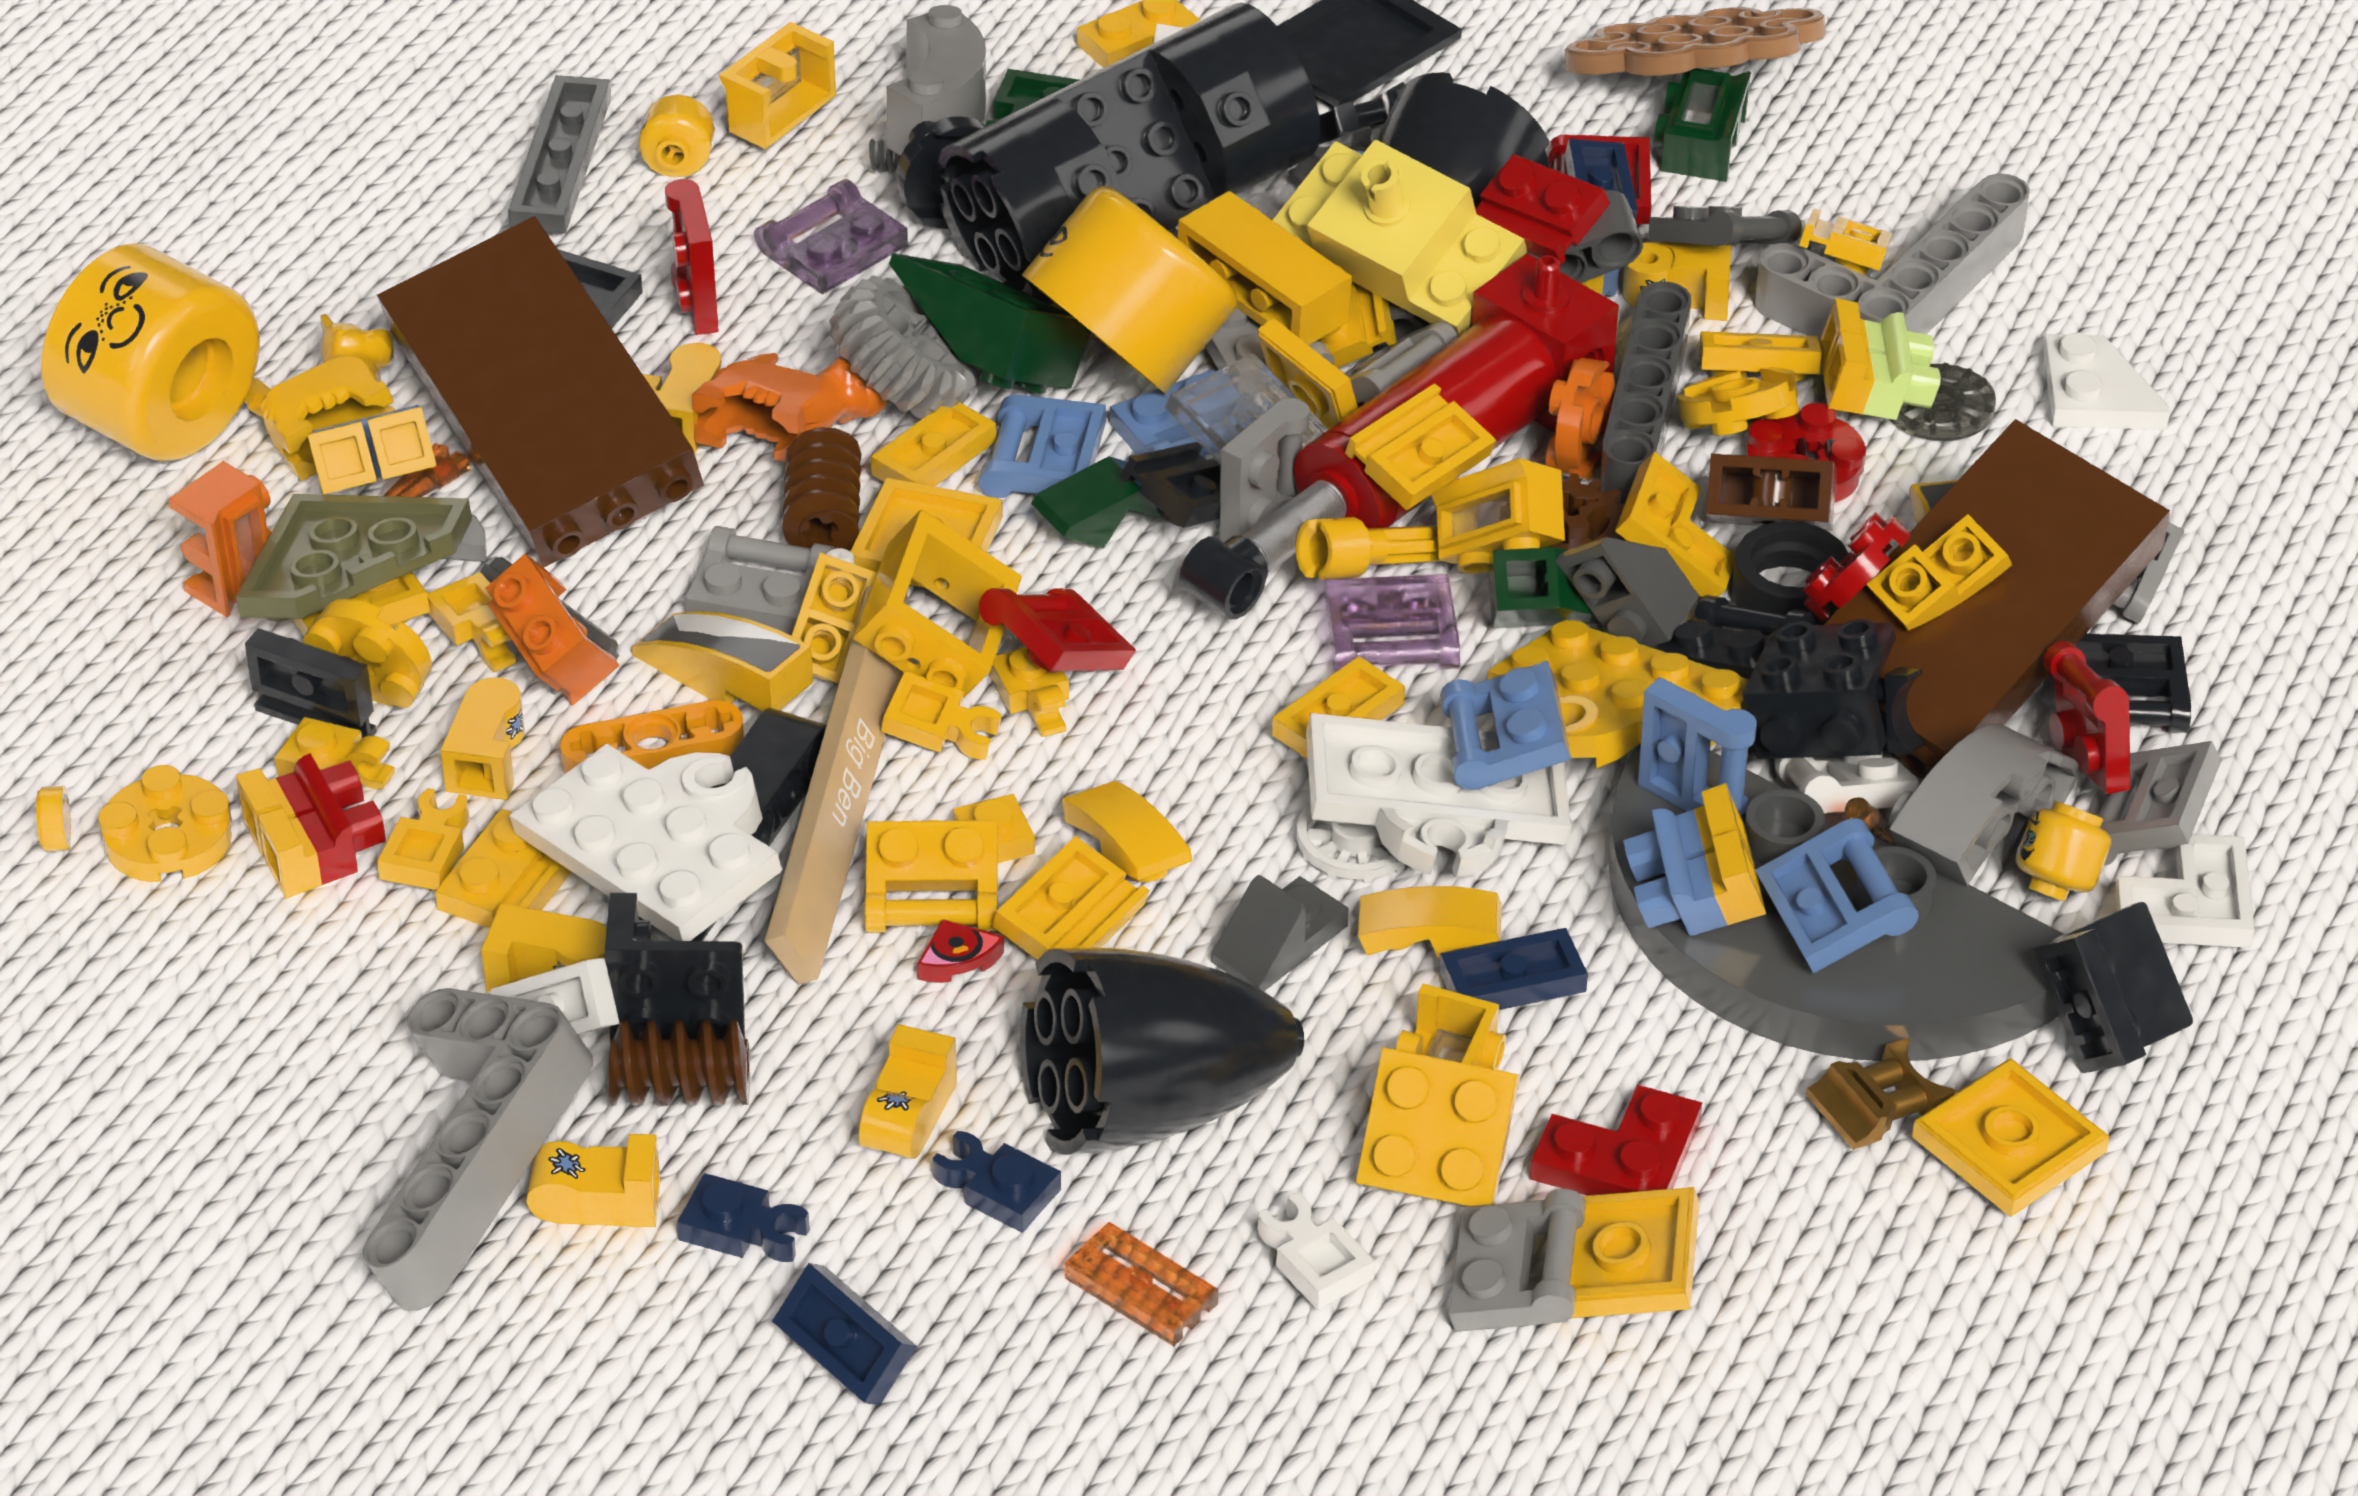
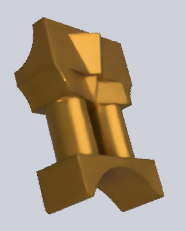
[1805,1038,1955,1150]

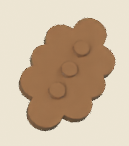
[1564,7,1826,76]

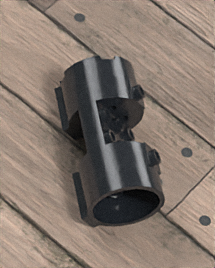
[938,2,1320,297]

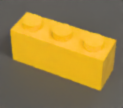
[1178,191,1352,345]

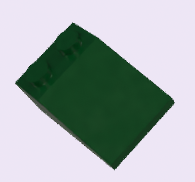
[889,253,1091,394]

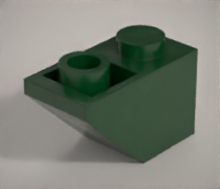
[1488,547,1600,628]

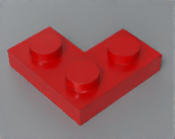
[1530,1084,1703,1196]

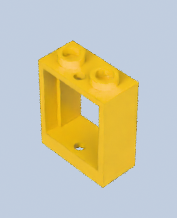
[853,509,1022,699]

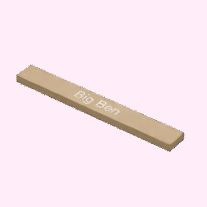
[764,585,903,984]

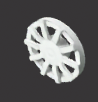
[1297,801,1405,884]

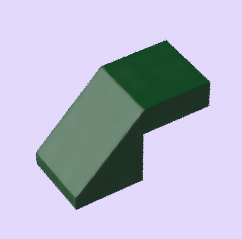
[1031,456,1165,549]

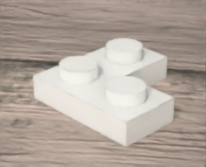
[2114,834,2255,948]

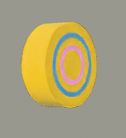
[36,785,71,852]

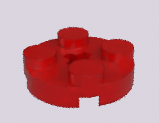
[1746,403,1866,503]
[1803,512,1911,622]

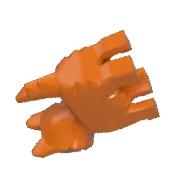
[692,353,889,462]

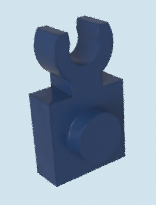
[932,1131,1061,1233]
[677,1173,810,1262]

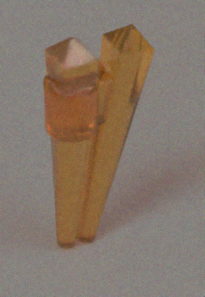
[383,443,470,497]

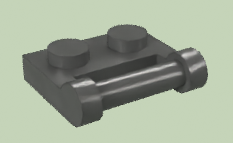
[1648,206,1802,246]

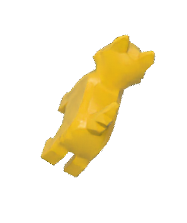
[244,314,395,481]

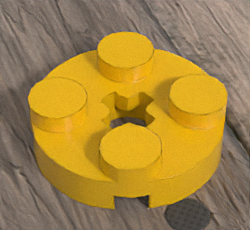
[1677,367,1799,436]
[303,599,432,708]
[98,765,232,882]

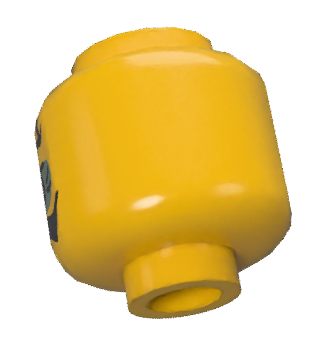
[638,94,715,178]
[2015,800,2112,902]

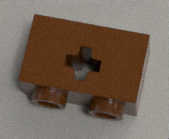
[1706,453,1837,531]

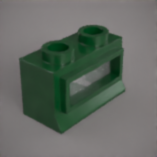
[1653,68,1751,182]

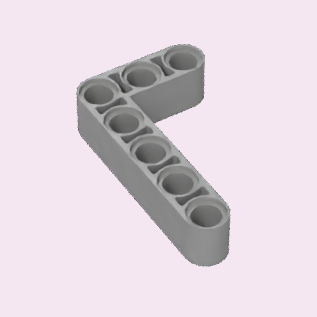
[1755,173,2030,341]
[363,988,593,1311]

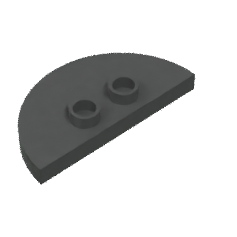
[1609,744,2064,1061]

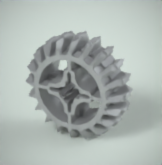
[829,275,980,419]

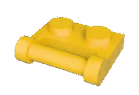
[865,820,998,933]

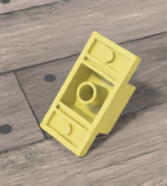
[1272,139,1527,336]

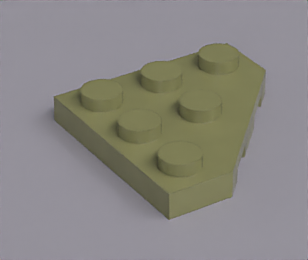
[236,494,472,622]

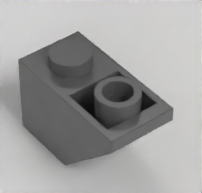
[1555,537,1700,647]

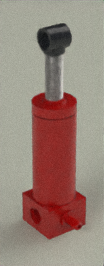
[1179,253,1619,619]

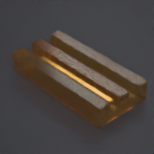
[1065,1222,1218,1347]

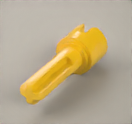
[1295,517,1441,580]

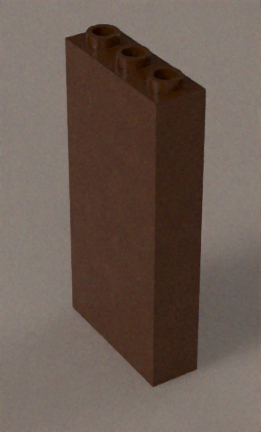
[377,216,704,568]
[1824,419,2170,779]

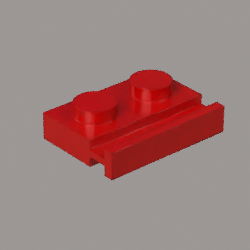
[1475,154,1610,265]

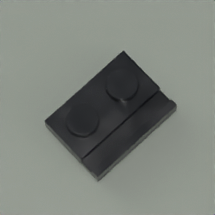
[1120,442,1221,528]
[245,628,377,738]

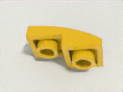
[1866,514,2012,631]
[791,552,877,685]
[1062,780,1192,882]
[1358,886,1502,959]

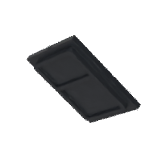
[1277,0,1462,106]

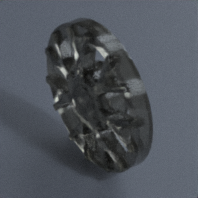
[1889,362,1996,441]

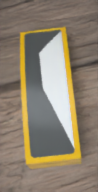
[631,611,813,711]

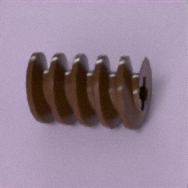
[782,427,862,551]
[609,1020,750,1106]

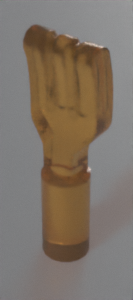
[1845,797,1896,846]

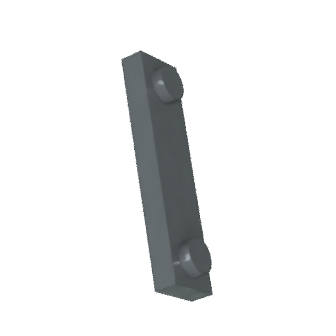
[508,75,611,233]

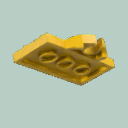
[1487,620,1749,769]

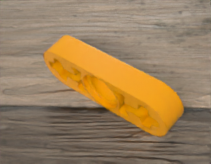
[560,700,744,774]

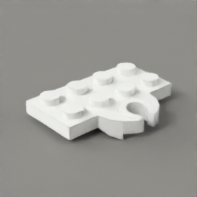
[1306,713,1572,878]
[509,744,782,941]

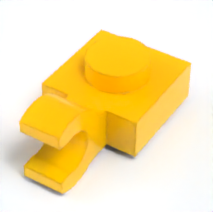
[427,572,517,672]
[989,647,1069,737]
[274,717,395,789]

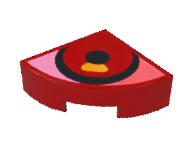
[917,919,1004,983]

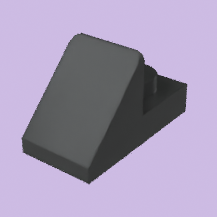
[1211,875,1349,991]

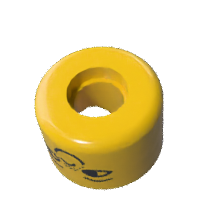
[1022,186,1237,394]
[41,243,260,461]

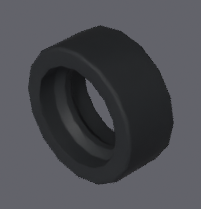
[1732,521,1848,625]

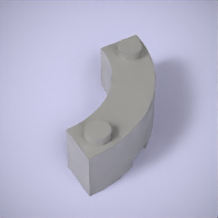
[886,5,986,156]
[1889,724,2082,886]

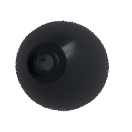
[1377,72,1550,209]
[1020,948,1304,1155]

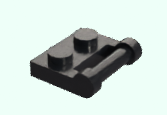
[1654,595,1819,679]
[2076,633,2191,733]

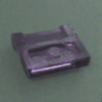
[754,179,908,295]
[1325,574,1460,673]

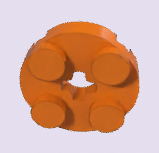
[1546,358,1615,480]

